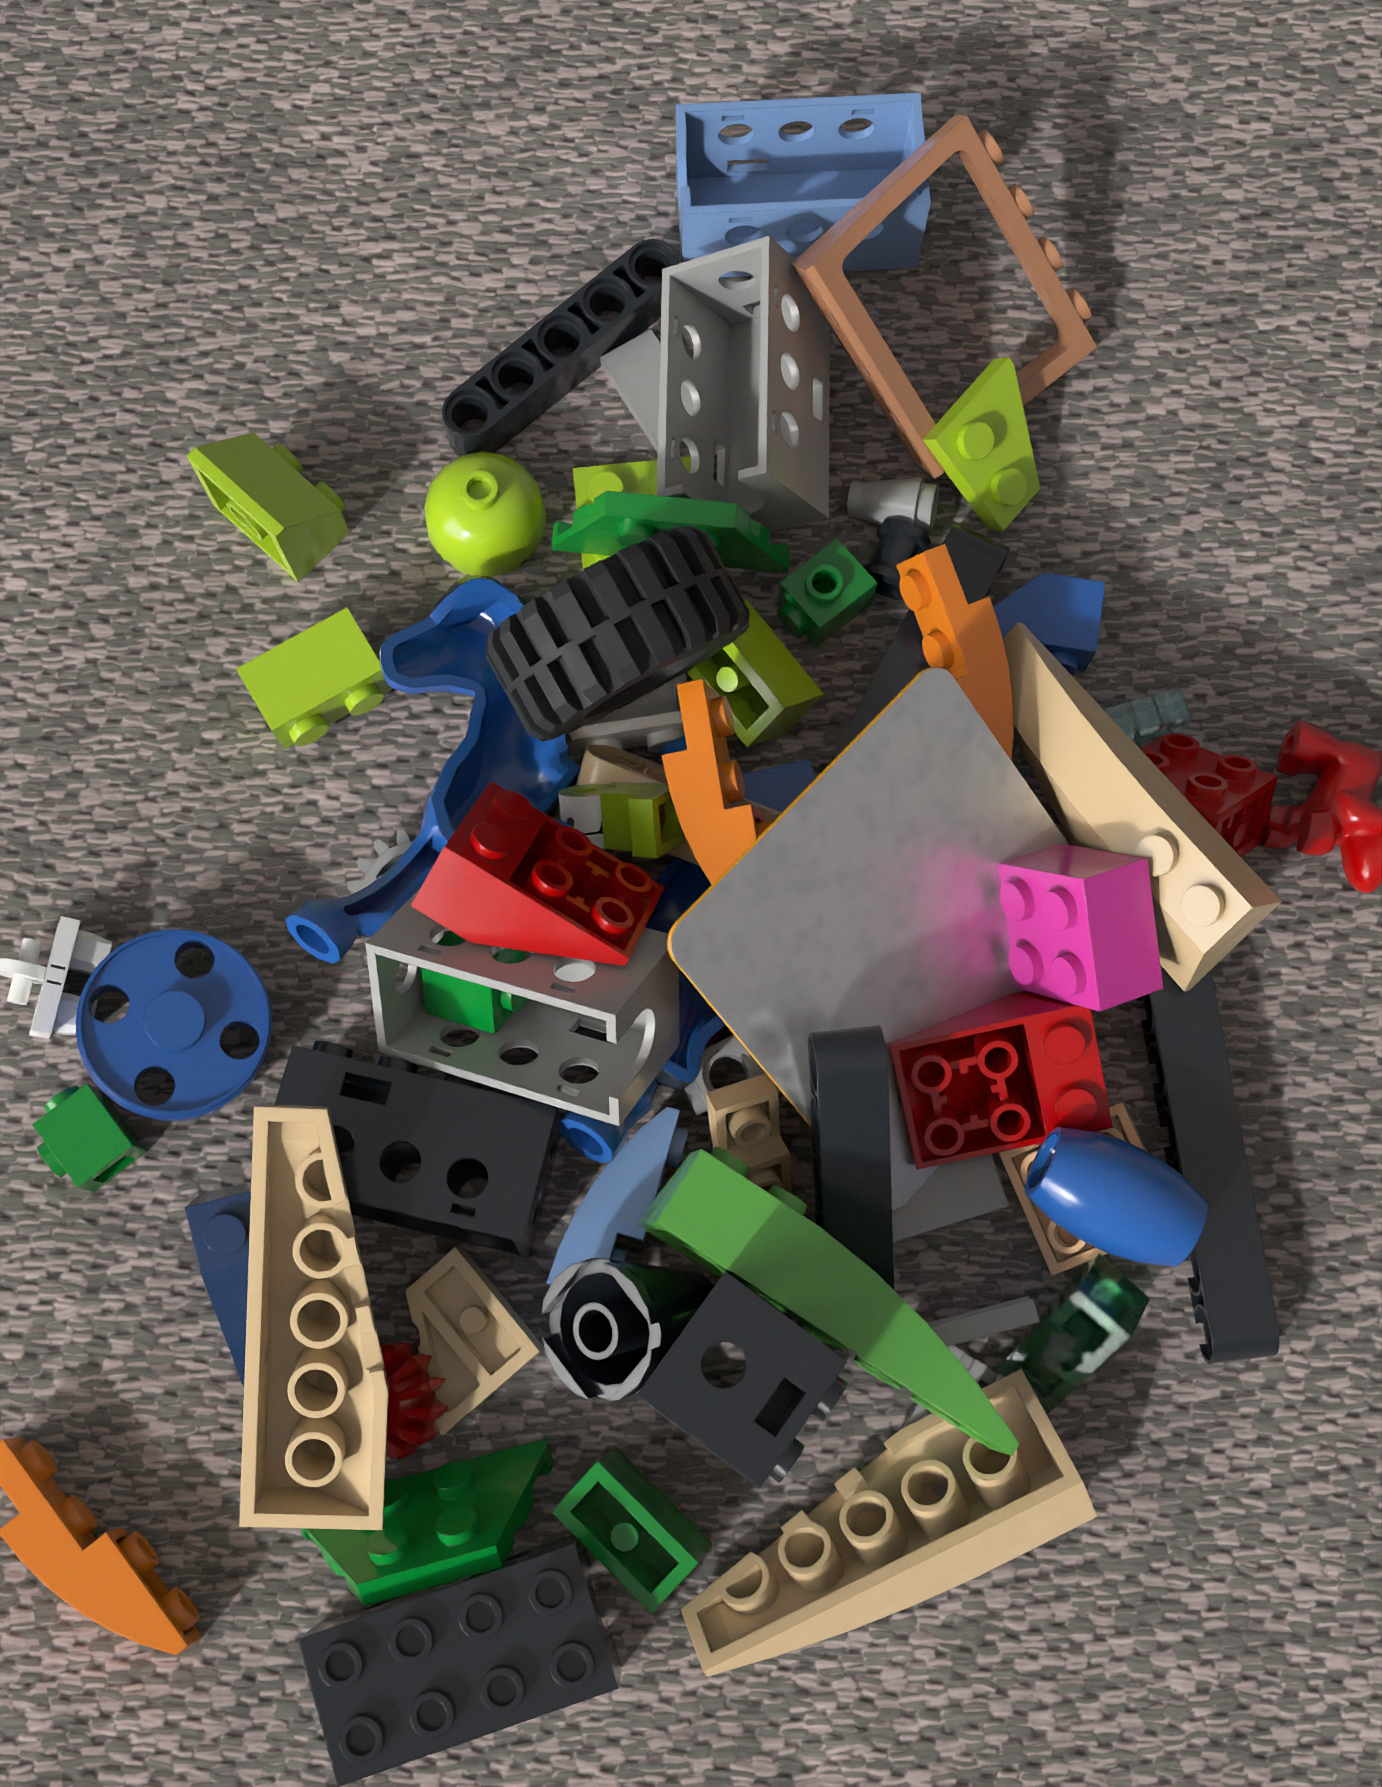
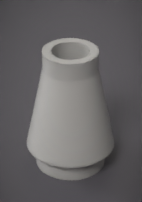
[847,477,939,534]

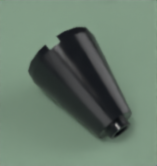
[542,1258,714,1401]

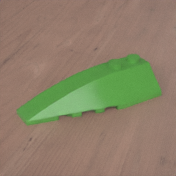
[637,1147,1020,1456]

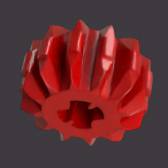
[379,1341,449,1460]

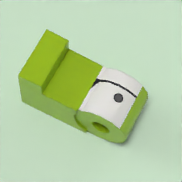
[558,782,685,859]

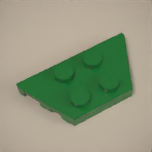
[551,491,790,573]
[299,1438,554,1606]

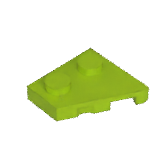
[923,357,1041,531]

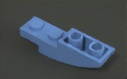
[547,1107,689,1285]

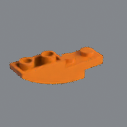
[896,544,1014,761]
[661,679,774,885]
[0,1437,202,1655]

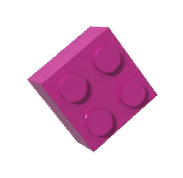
[998,844,1163,1011]

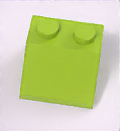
[186,432,350,583]

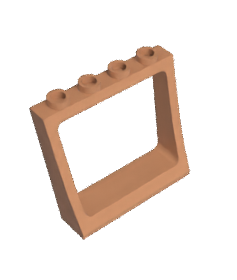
[791,114,1097,479]

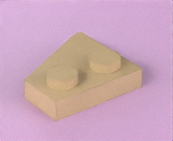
[405,1245,544,1436]

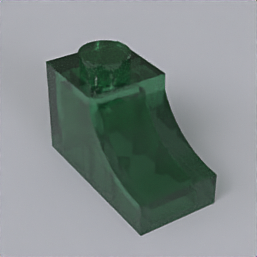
[996,1253,1150,1415]

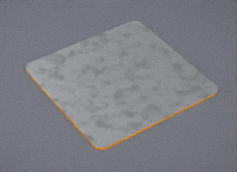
[667,667,1069,1210]

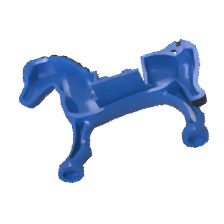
[285,575,726,1163]

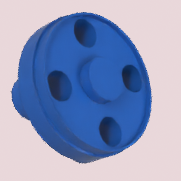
[76,929,272,1121]

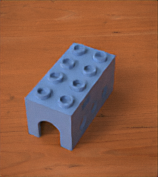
[676,93,931,277]

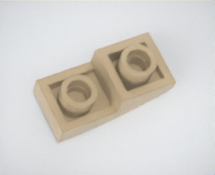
[706,1073,792,1194]

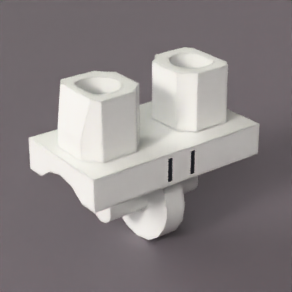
[0,916,112,1039]

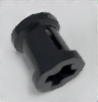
[863,519,931,600]

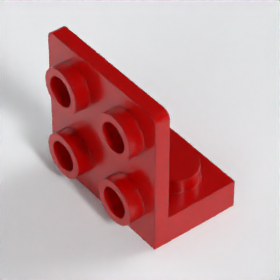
[1140,733,1278,857]

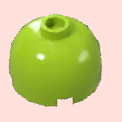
[424,451,547,577]

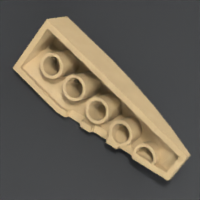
[1003,623,1282,992]
[239,1104,389,1530]
[681,1369,1097,1677]

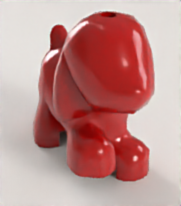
[1261,720,1382,893]

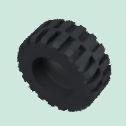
[486,525,750,742]

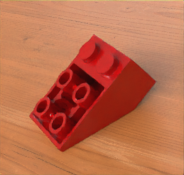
[411,781,665,966]
[889,991,1113,1170]

